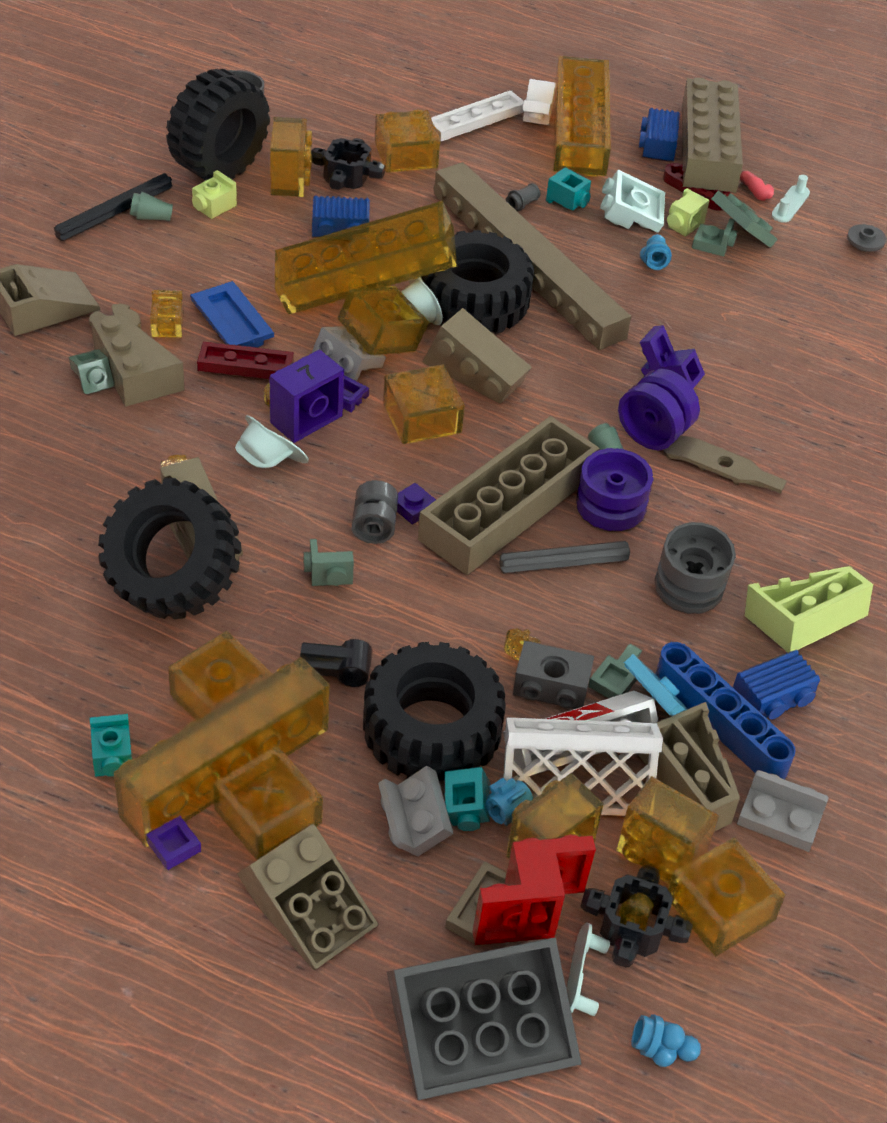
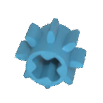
[485,778,533,827]

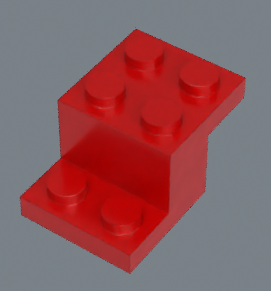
[472,835,596,945]

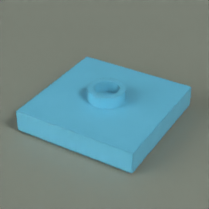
[624,654,687,716]

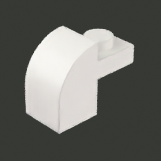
[523,79,557,125]

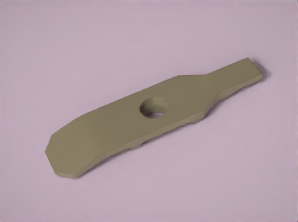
[663,436,787,494]

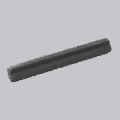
[499,541,630,573]

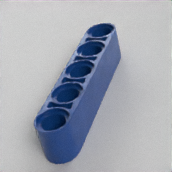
[656,642,796,780]

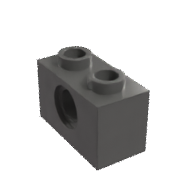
[513,640,594,709]

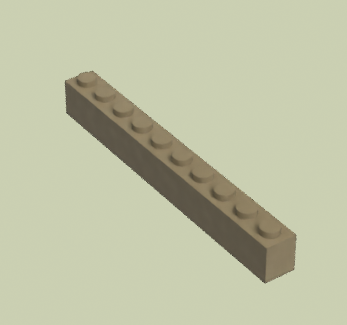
[433,162,631,350]

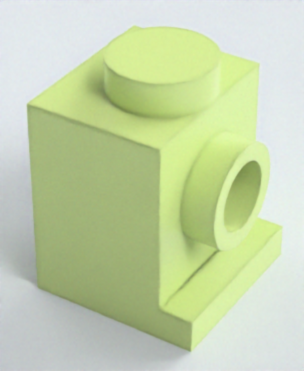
[192,170,237,219]
[667,188,709,236]

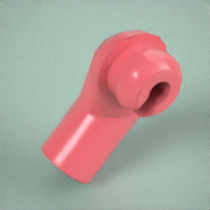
[740,171,774,201]

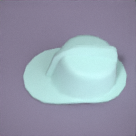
[396,266,443,326]
[235,415,309,468]

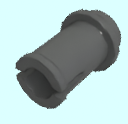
[506,183,541,211]

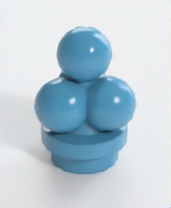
[640,234,672,270]
[631,1014,701,1067]

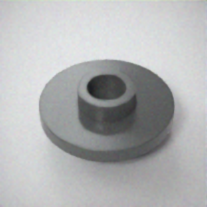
[847,224,887,252]

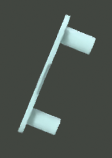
[772,175,810,222]
[566,922,610,1016]

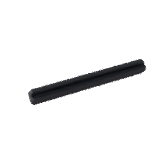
[54,173,172,241]

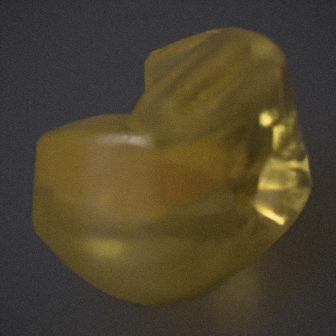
[504,628,541,661]
[618,892,654,931]

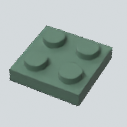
[711,190,778,248]

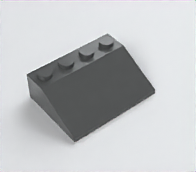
[387,937,582,1100]

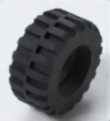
[166,68,270,180]
[421,230,534,334]
[98,478,241,619]
[363,642,506,784]

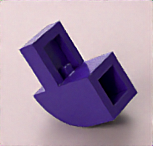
[640,325,705,388]

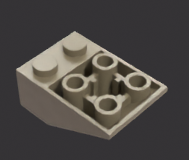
[0,264,100,336]
[237,823,379,970]

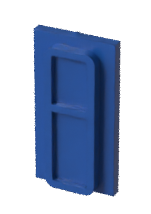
[190,281,274,348]

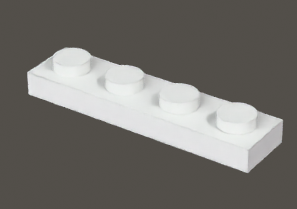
[426,90,524,141]

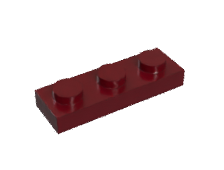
[197,341,294,379]

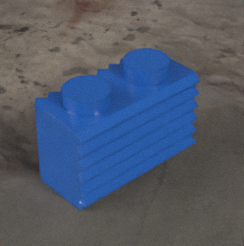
[638,108,680,162]
[312,195,370,239]
[733,650,820,720]

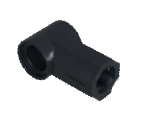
[299,639,373,687]

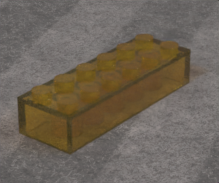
[553,56,611,176]
[275,200,457,315]
[114,657,330,847]

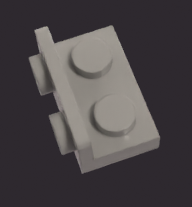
[312,326,386,381]
[378,766,454,856]
[737,770,829,852]

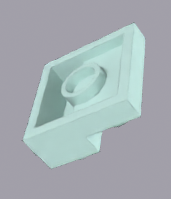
[600,170,665,233]

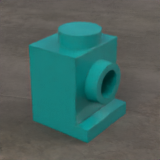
[546,167,591,211]
[90,714,133,777]
[445,767,491,831]

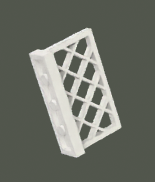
[503,718,663,817]

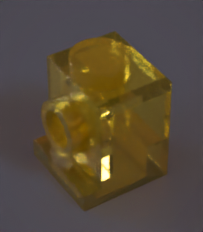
[150,290,184,337]

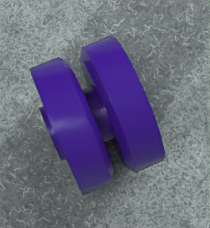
[618,368,700,451]
[576,448,654,531]

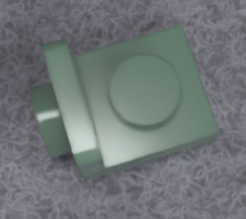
[692,218,738,257]
[68,349,114,394]

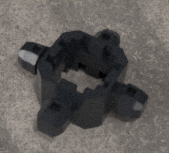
[310,138,385,190]
[580,865,693,968]

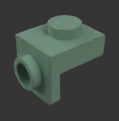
[303,539,354,586]

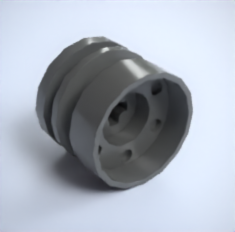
[654,522,736,614]

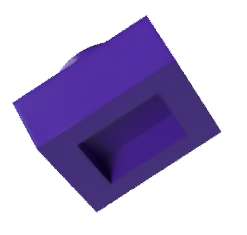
[397,483,436,525]
[146,816,201,870]

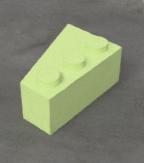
[744,566,873,652]

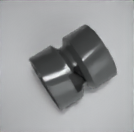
[352,480,398,544]

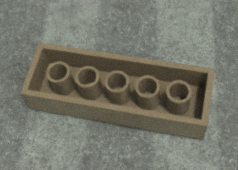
[682,78,743,193]
[418,416,600,575]

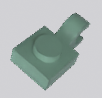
[588,644,642,698]

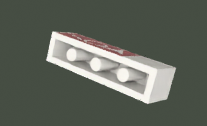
[503,691,658,776]

